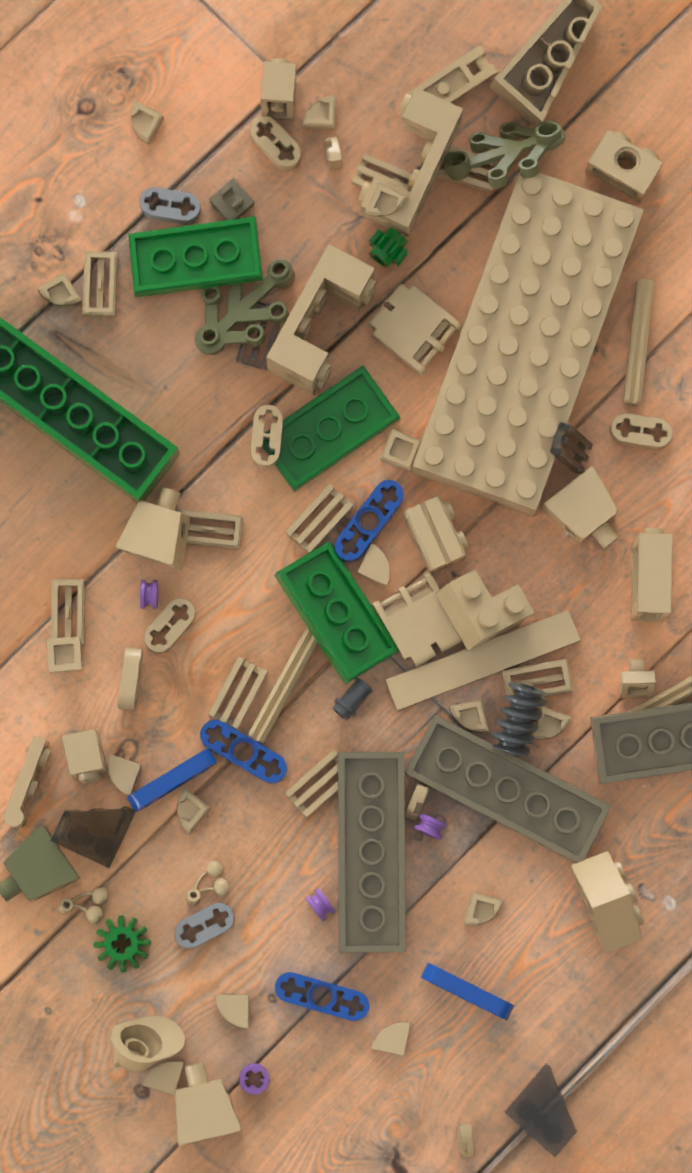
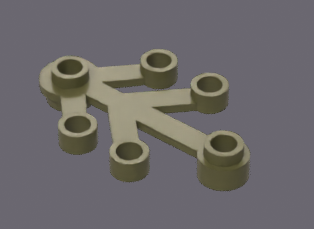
[443,121,565,188]
[195,260,295,355]

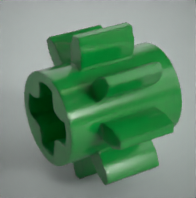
[369,227,408,268]

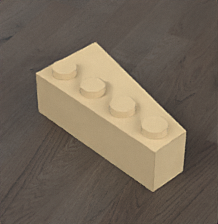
[489,0,602,128]

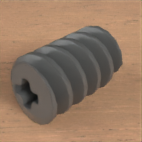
[491,682,547,757]

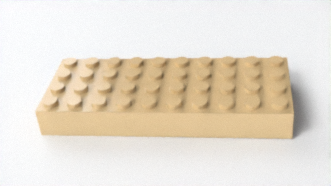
[411,172,644,517]

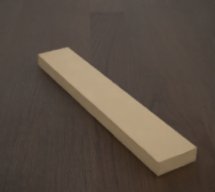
[385,610,581,711]

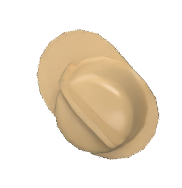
[110,1015,185,1072]

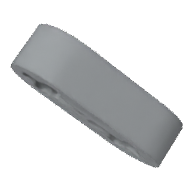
[140,187,201,224]
[175,903,235,949]

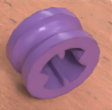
[140,580,158,609]
[414,813,447,840]
[305,888,336,921]
[239,1063,269,1095]

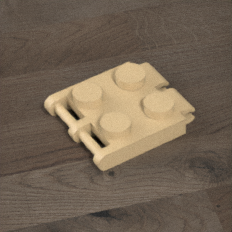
[368,283,463,376]
[372,572,462,667]

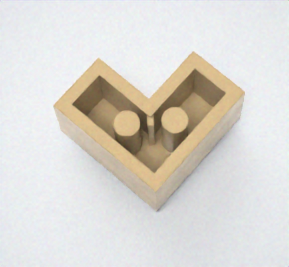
[436,569,534,651]
[571,851,644,954]

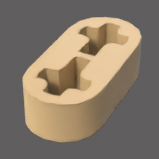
[250,116,301,171]
[251,405,283,468]
[610,413,672,450]
[144,598,196,654]
[118,647,143,711]

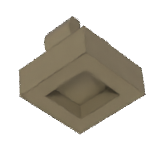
[209,178,255,220]

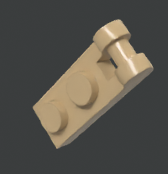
[408,45,499,104]
[4,736,52,829]

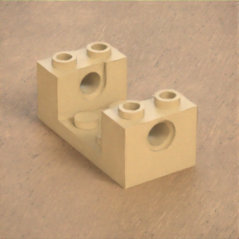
[358,87,463,237]
[266,244,377,395]

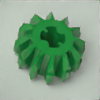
[94,915,151,972]

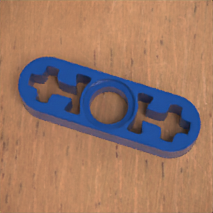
[335,480,404,563]
[200,720,287,784]
[127,748,217,813]
[420,963,514,1021]
[275,972,369,1021]

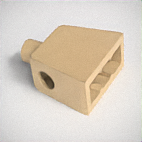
[541,466,619,549]
[116,487,190,570]
[175,1062,242,1146]

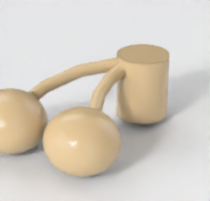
[186,860,230,906]
[58,887,108,924]

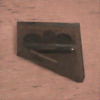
[50,806,135,868]
[504,1063,577,1157]

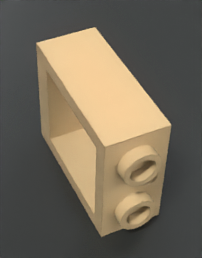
[631,528,673,621]

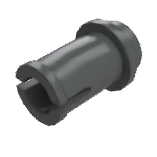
[332,678,373,721]

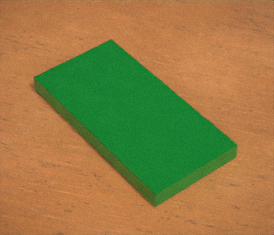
[128,216,263,298]
[263,365,400,492]
[274,541,399,685]

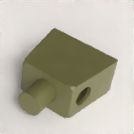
[0,825,81,902]

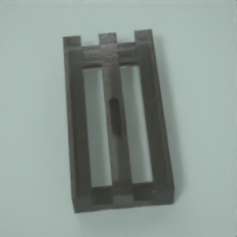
[236,302,284,371]
[550,422,593,474]

